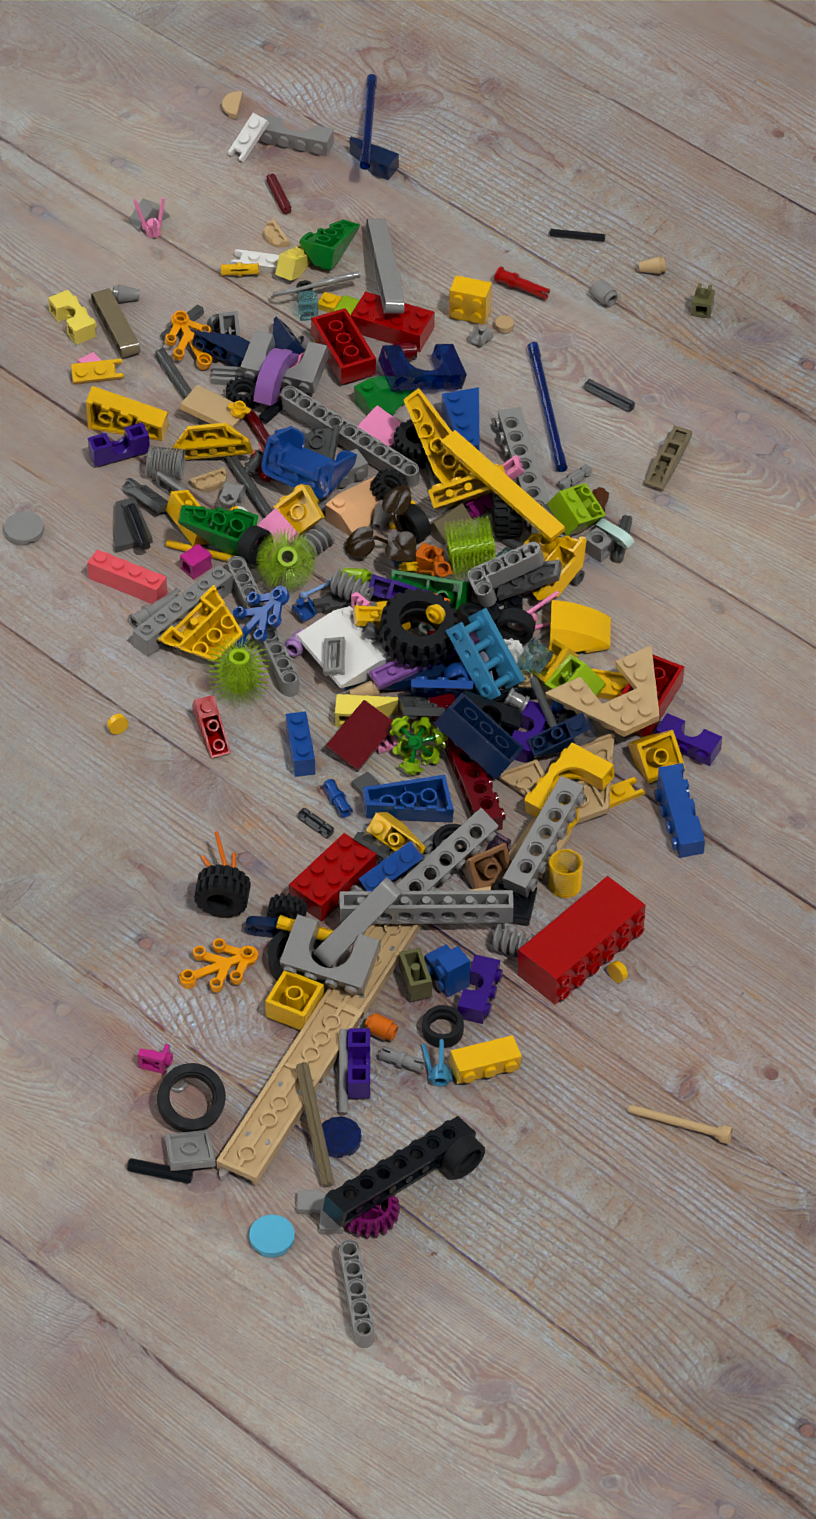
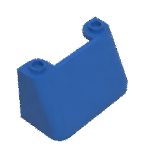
[261,426,357,499]

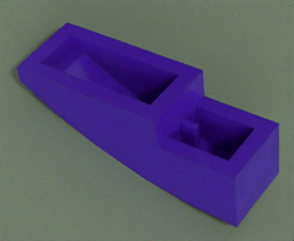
[369,574,427,601]

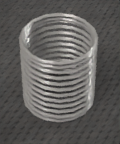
[146,446,185,479]

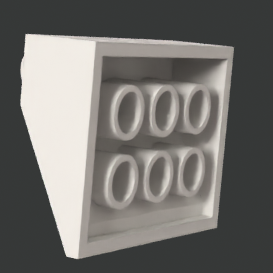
[296,606,395,688]

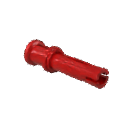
[494,266,550,300]

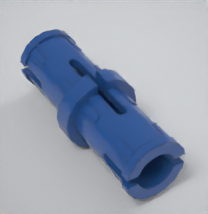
[323,779,353,818]

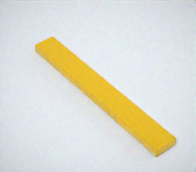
[441,430,565,542]

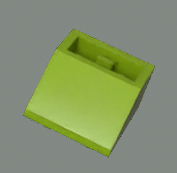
[547,483,606,536]
[545,654,606,697]

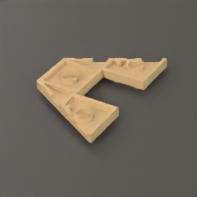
[545,646,660,737]
[499,732,615,824]

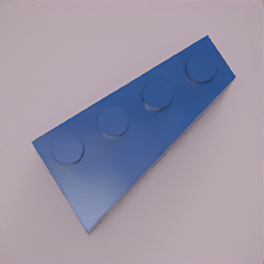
[362,775,454,823]

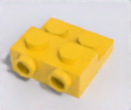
[273,484,325,538]

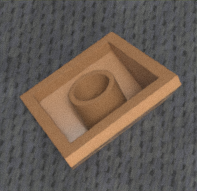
[462,843,511,890]

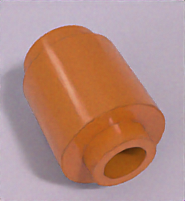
[364,1013,399,1041]

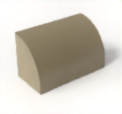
[430,503,474,543]

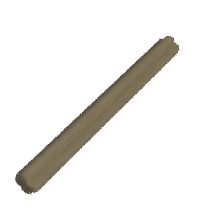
[296,1062,334,1187]

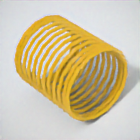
[548,849,583,898]

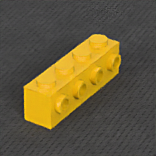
[428,464,506,512]

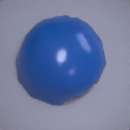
[444,662,474,683]

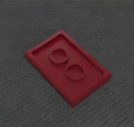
[326,700,393,772]

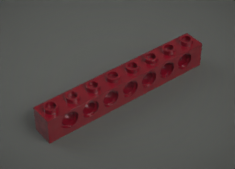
[429,693,506,835]

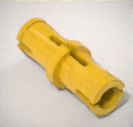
[221,262,259,277]

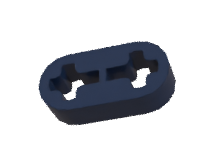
[244,916,282,938]

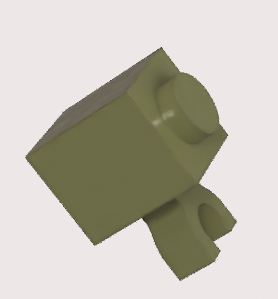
[692,283,715,319]

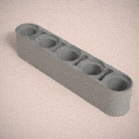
[313,877,402,968]
[339,1239,375,1348]

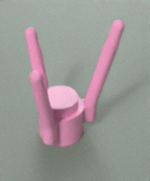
[133,197,165,238]
[519,591,559,630]

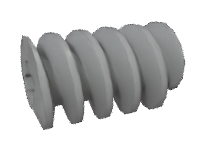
[290,525,334,564]
[329,569,374,604]
[492,924,534,956]

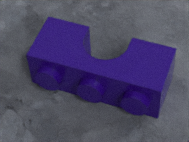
[88,422,150,467]
[512,700,552,763]
[655,713,722,766]
[458,954,503,1024]
[348,1028,370,1099]

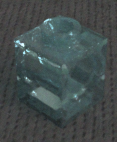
[298,290,318,321]
[519,638,553,674]

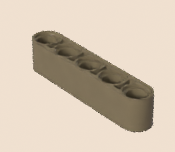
[91,288,140,358]

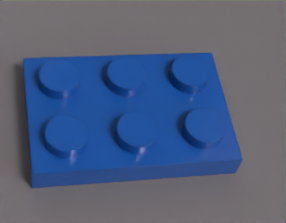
[411,676,473,698]

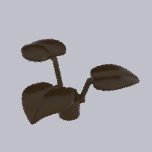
[345,485,416,562]

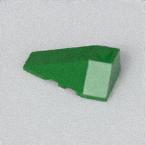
[178,505,259,556]

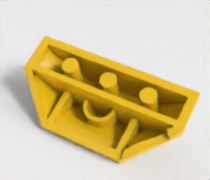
[173,423,253,460]

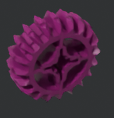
[344,1195,400,1239]

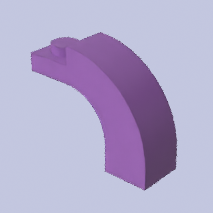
[253,348,299,406]

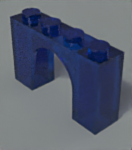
[378,344,467,391]

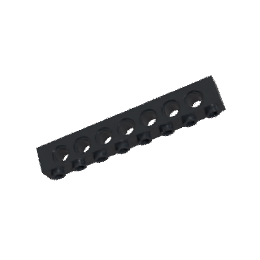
[323,1116,476,1227]

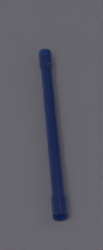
[360,74,377,170]
[527,342,568,472]

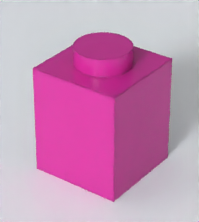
[180,544,212,580]

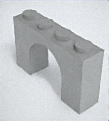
[240,330,329,393]
[280,914,381,995]

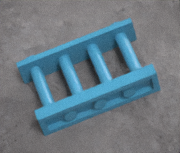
[445,608,525,700]

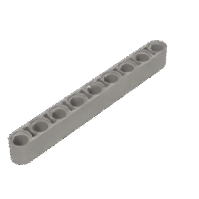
[366,219,404,314]
[281,386,419,487]
[228,556,299,697]

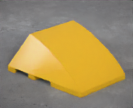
[522,533,587,601]
[158,585,243,662]
[549,600,611,653]

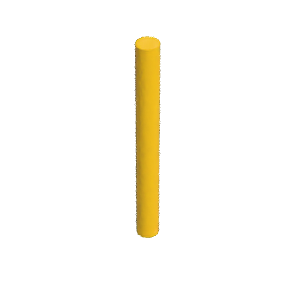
[166,539,235,562]

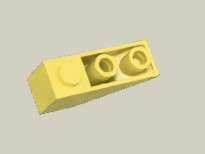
[275,245,312,281]
[335,694,398,727]

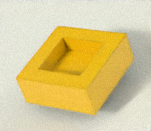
[317,292,342,313]

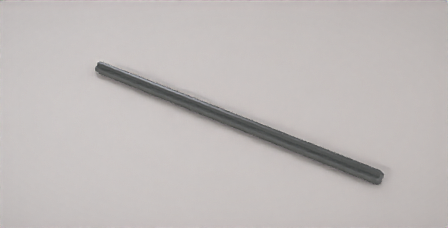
[155,348,294,547]

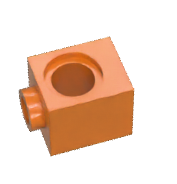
[415,542,446,576]

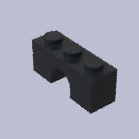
[464,690,522,736]

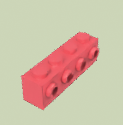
[87,549,168,604]

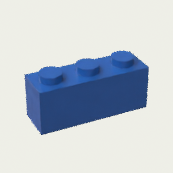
[286,711,315,777]
[359,841,425,891]

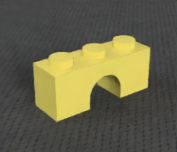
[48,290,97,345]

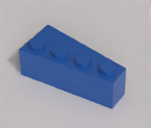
[442,387,480,450]
[654,763,705,858]

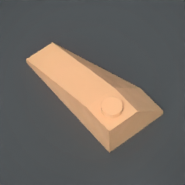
[325,476,390,536]

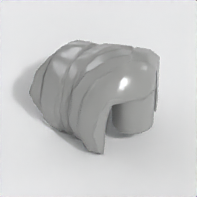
[469,324,493,346]

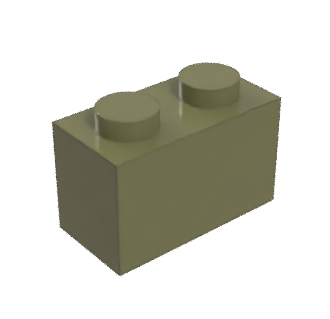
[399,947,432,1001]

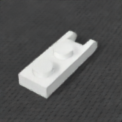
[228,113,269,163]
[231,249,279,273]

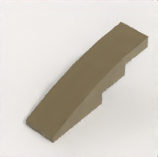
[644,425,692,491]

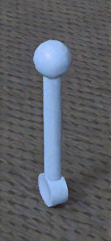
[300,578,331,599]

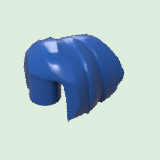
[292,597,317,622]

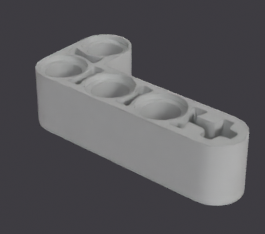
[468,542,545,607]

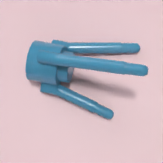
[422,1039,453,1087]

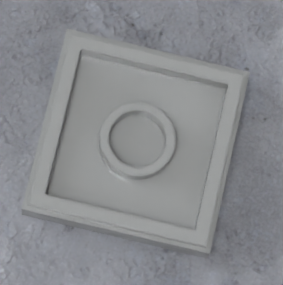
[164,1130,216,1171]

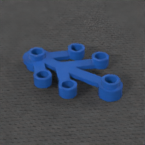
[233,586,290,649]

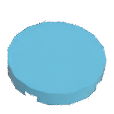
[249,1214,295,1258]

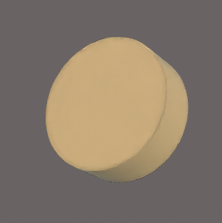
[495,315,514,333]

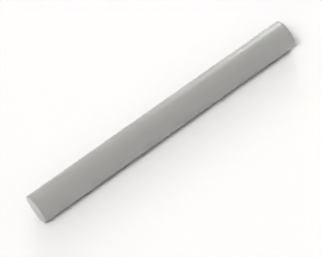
[339,1029,348,1115]

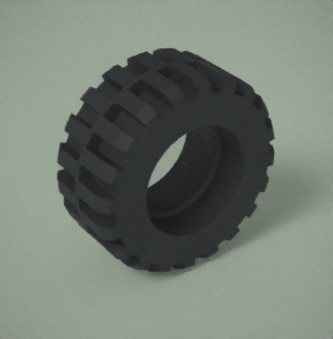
[379,588,459,668]

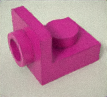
[138,1044,173,1074]

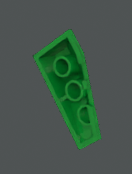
[299,219,360,270]
[354,369,428,416]
[390,569,472,613]

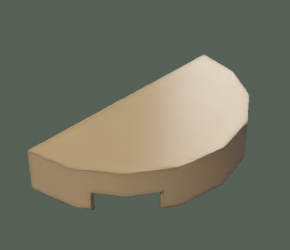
[222,91,243,119]
[263,219,290,248]
[189,467,227,492]

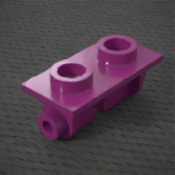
[464,493,493,520]

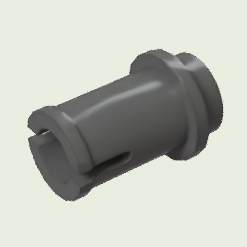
[244,450,264,475]

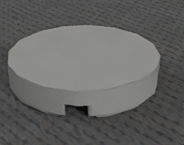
[4,512,44,545]

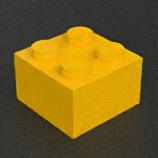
[449,275,492,325]
[265,970,324,1030]

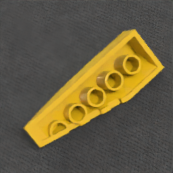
[403,388,471,485]

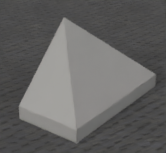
[156,472,187,496]

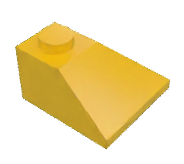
[532,639,579,683]
[628,730,686,783]

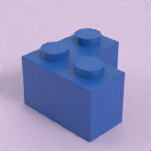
[424,944,470,998]

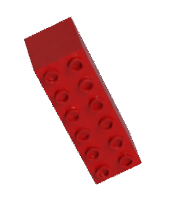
[517,876,646,1005]

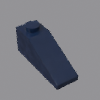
[350,136,399,180]
[273,316,305,355]

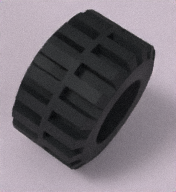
[394,419,429,469]
[492,492,523,538]
[194,864,251,918]

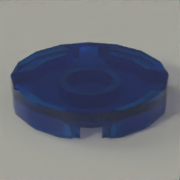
[322,1116,362,1158]

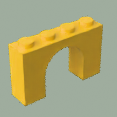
[524,743,615,835]

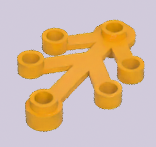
[165,310,212,370]
[179,938,259,992]

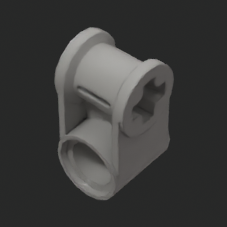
[219,481,246,510]

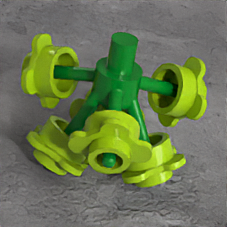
[389,716,448,775]

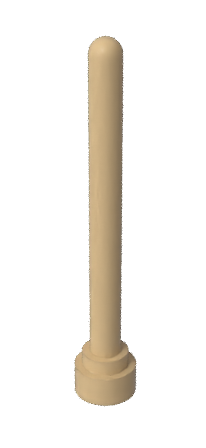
[627,1105,733,1144]

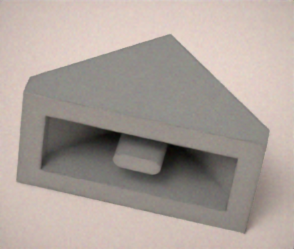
[129,198,170,232]
[219,311,240,336]

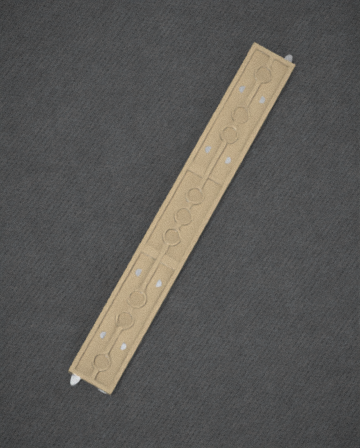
[216,924,422,1186]

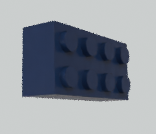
[434,692,524,779]

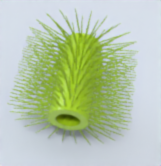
[444,515,497,580]
[256,528,318,592]
[208,635,270,707]

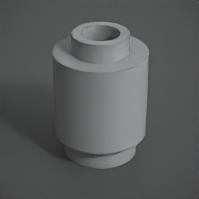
[591,280,618,306]

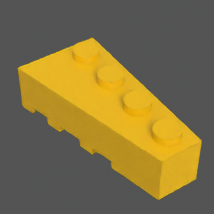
[86,386,169,441]

